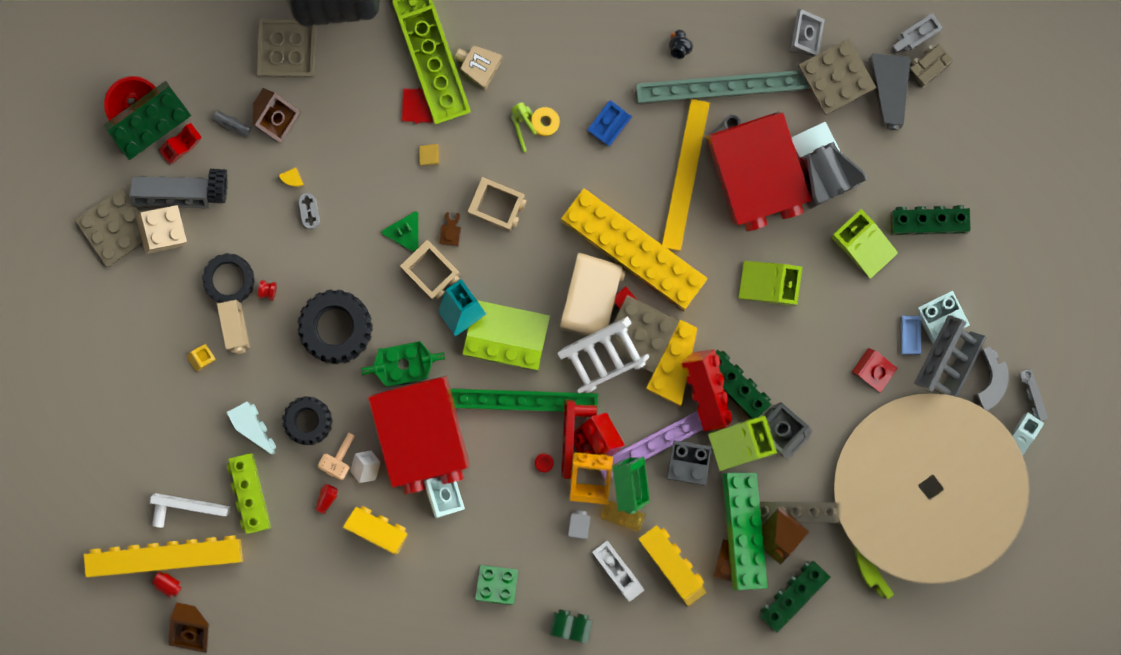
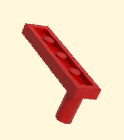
[561,400,597,479]

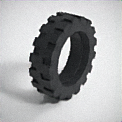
[202,253,255,303]

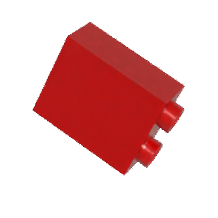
[705,112,811,232]
[368,375,470,494]

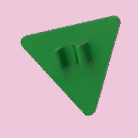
[382,211,419,252]

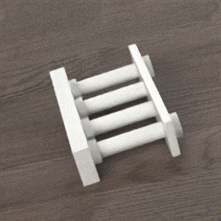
[558,316,649,393]

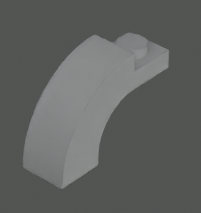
[975,346,1008,411]

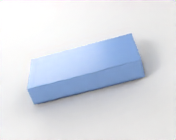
[901,316,921,355]

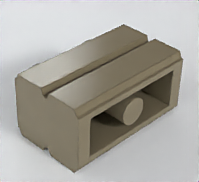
[909,44,953,88]

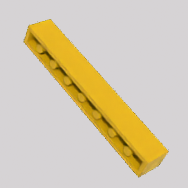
[84,535,243,577]

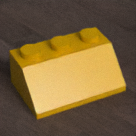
[343,506,408,554]

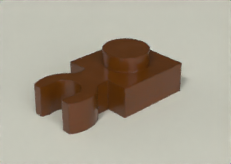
[440,212,461,247]

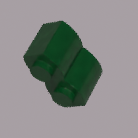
[549,609,593,644]

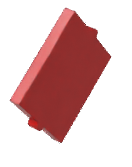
[402,87,433,124]

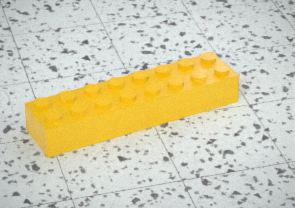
[561,188,708,311]

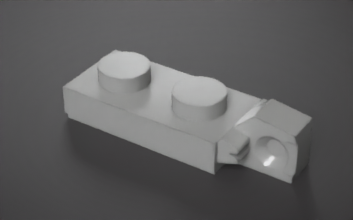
[892,13,943,54]
[1020,369,1048,421]

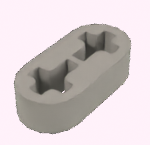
[299,193,320,229]

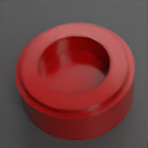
[535,453,554,473]

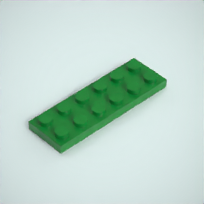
[722,473,768,591]

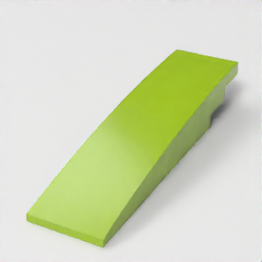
[392,0,471,125]

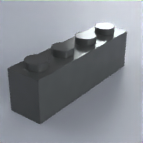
[130,176,210,208]

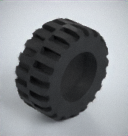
[297,289,373,364]

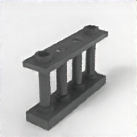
[914,315,987,397]

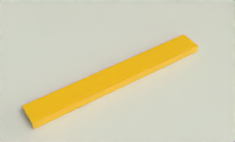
[662,99,710,251]

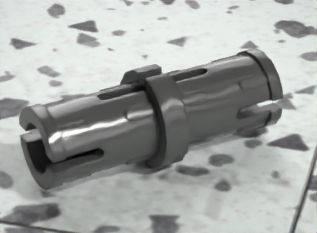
[212,110,252,138]

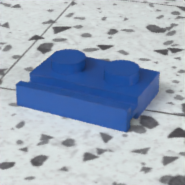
[587,100,632,147]

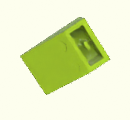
[831,209,898,279]
[738,261,803,307]
[708,416,777,471]

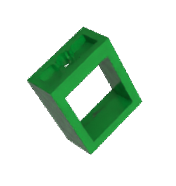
[612,457,650,514]

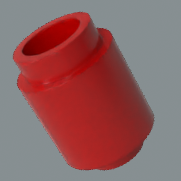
[152,571,182,598]

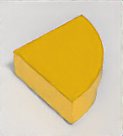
[279,167,304,187]

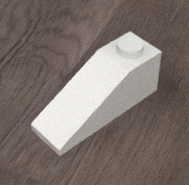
[592,541,645,602]

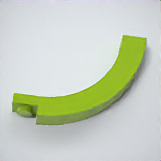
[854,546,894,599]

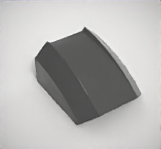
[764,402,812,459]

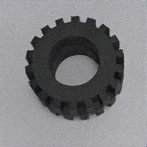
[282,396,333,445]

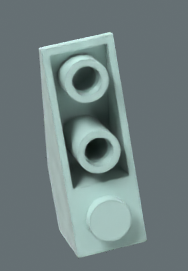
[227,402,277,455]
[1011,413,1044,455]

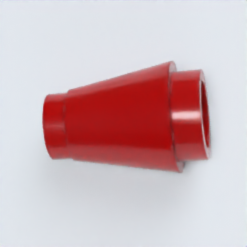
[315,483,339,514]

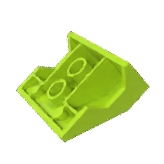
[463,300,550,372]

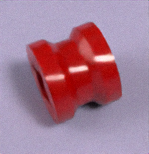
[258,280,277,301]

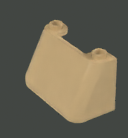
[560,253,626,336]

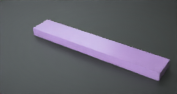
[599,411,703,481]

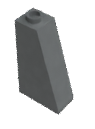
[870,53,910,130]

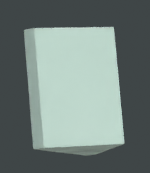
[424,476,465,518]

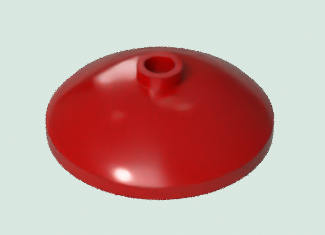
[104,76,156,121]

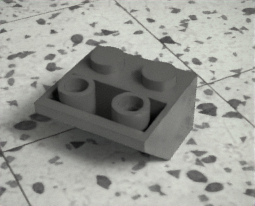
[667,440,712,485]

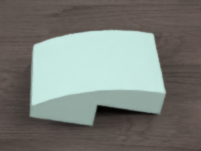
[792,122,840,169]

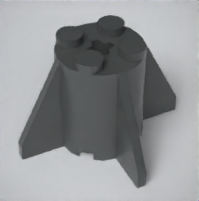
[800,141,868,209]

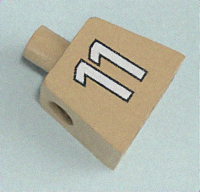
[454,46,503,90]

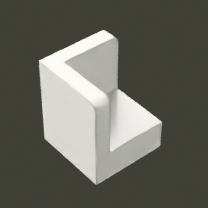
[350,450,381,483]

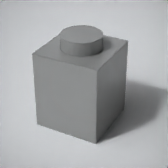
[568,510,590,539]

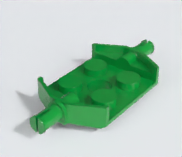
[361,341,446,387]

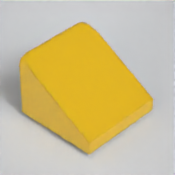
[419,144,439,165]
[187,344,216,372]

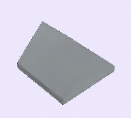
[789,9,825,56]

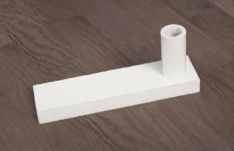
[150,493,231,527]

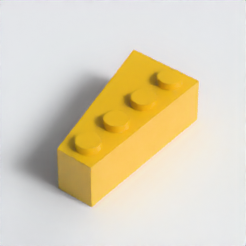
[646,319,698,407]
[638,525,706,606]

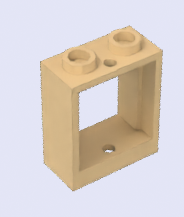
[468,177,527,232]
[400,240,460,300]
[217,300,250,355]

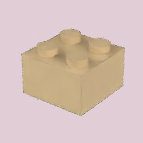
[136,205,187,254]

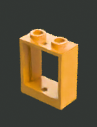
[570,453,613,505]

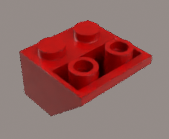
[573,413,625,456]

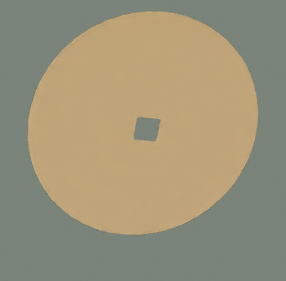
[834,393,1029,583]

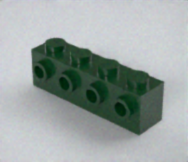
[890,205,971,235]
[715,349,772,419]
[759,561,831,633]

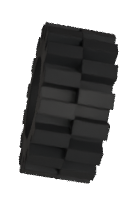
[207,168,228,204]

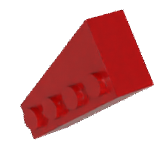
[681,349,732,431]

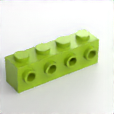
[227,453,271,534]

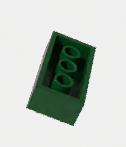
[104,81,191,160]

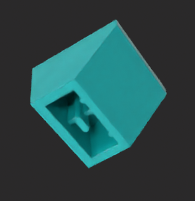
[438,279,486,336]

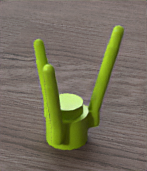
[510,102,544,152]

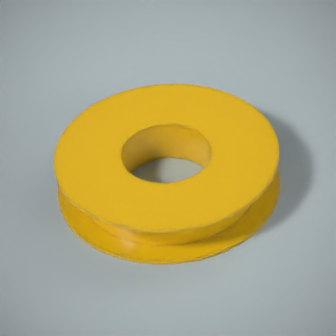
[531,107,560,136]

